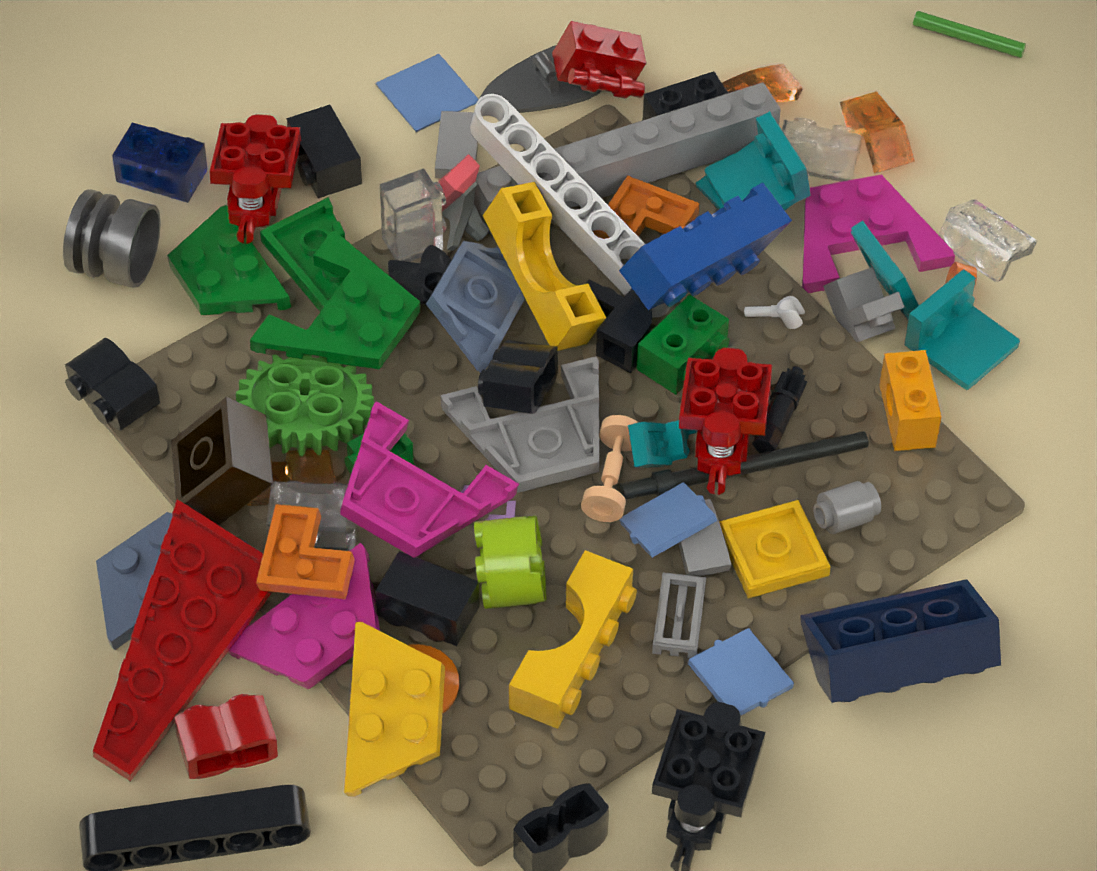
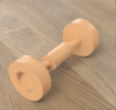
[581,415,639,522]

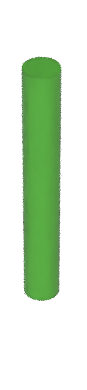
[913,11,1026,58]

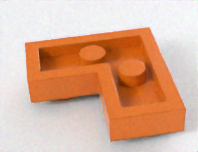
[593,175,700,239]
[256,504,355,599]

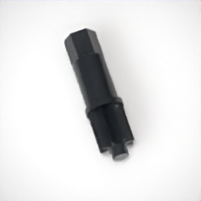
[752,366,807,453]

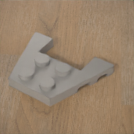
[441,356,599,493]

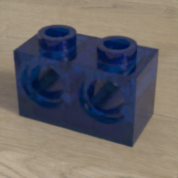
[112,122,208,203]

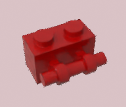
[552,21,647,99]

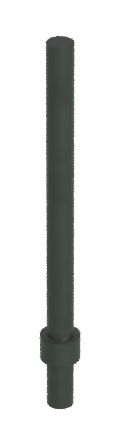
[620,431,869,500]

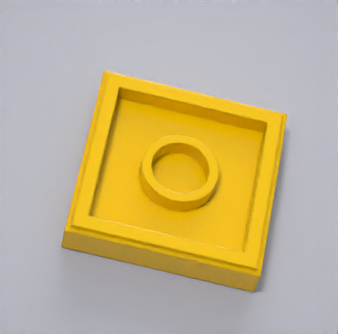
[719,500,831,598]

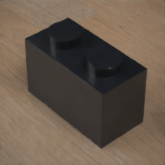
[286,104,362,199]
[376,551,479,646]

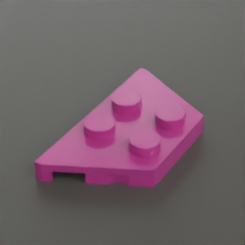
[228,543,380,689]

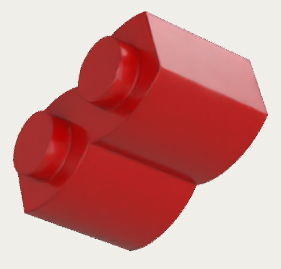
[174,694,278,779]

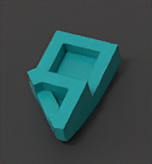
[628,420,697,468]

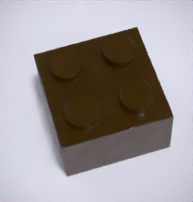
[171,397,273,525]

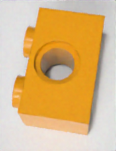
[879,350,942,451]

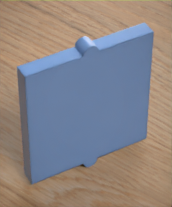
[619,482,717,558]
[688,628,794,716]

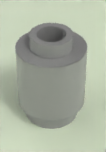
[813,481,881,534]

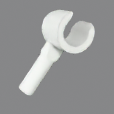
[744,296,805,329]

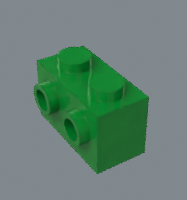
[637,294,730,395]

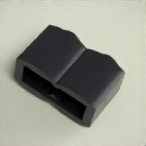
[65,337,160,431]
[478,340,558,414]
[513,783,609,871]

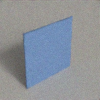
[375,54,479,132]

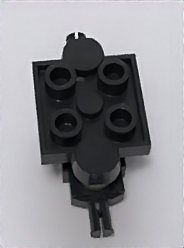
[652,702,766,871]

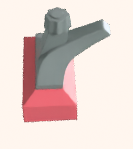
[413,154,490,251]

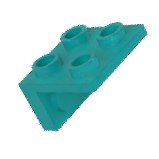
[704,111,811,209]
[904,269,1020,390]

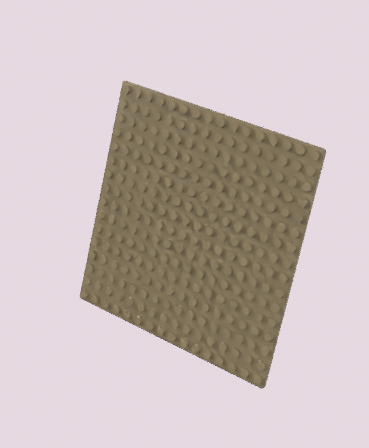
[85,105,1025,866]

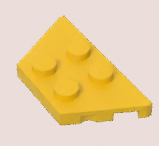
[344,622,445,797]

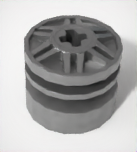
[63,189,161,288]

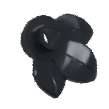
[388,245,451,306]

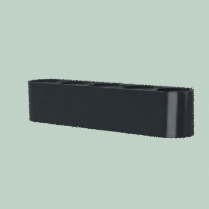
[79,785,311,871]

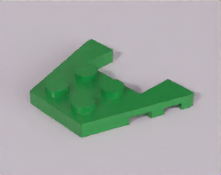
[250,230,420,369]

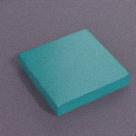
[851,220,919,320]

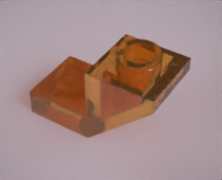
[839,91,915,174]

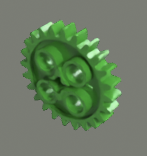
[236,354,374,456]

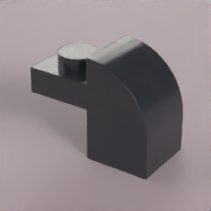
[586,279,652,373]

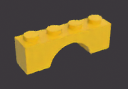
[483,182,606,351]
[509,550,637,729]

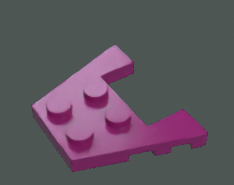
[802,174,955,293]
[340,401,519,558]

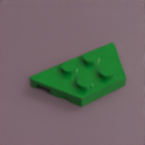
[167,205,291,315]

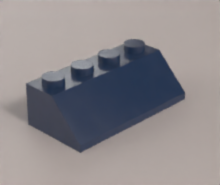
[800,579,1001,703]

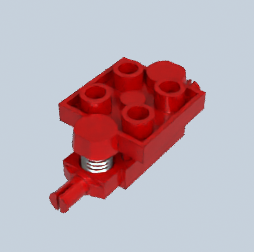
[210,114,301,244]
[679,348,772,495]

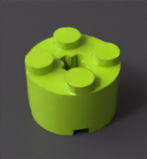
[474,516,547,609]

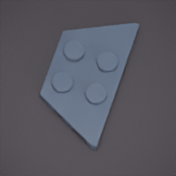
[426,241,525,373]
[96,512,248,650]

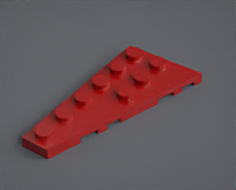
[93,499,273,782]

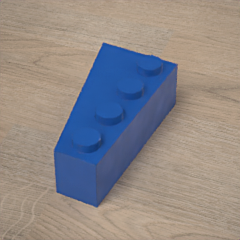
[619,182,792,310]

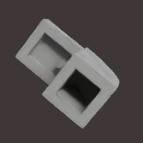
[823,267,904,342]

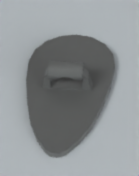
[480,45,602,113]

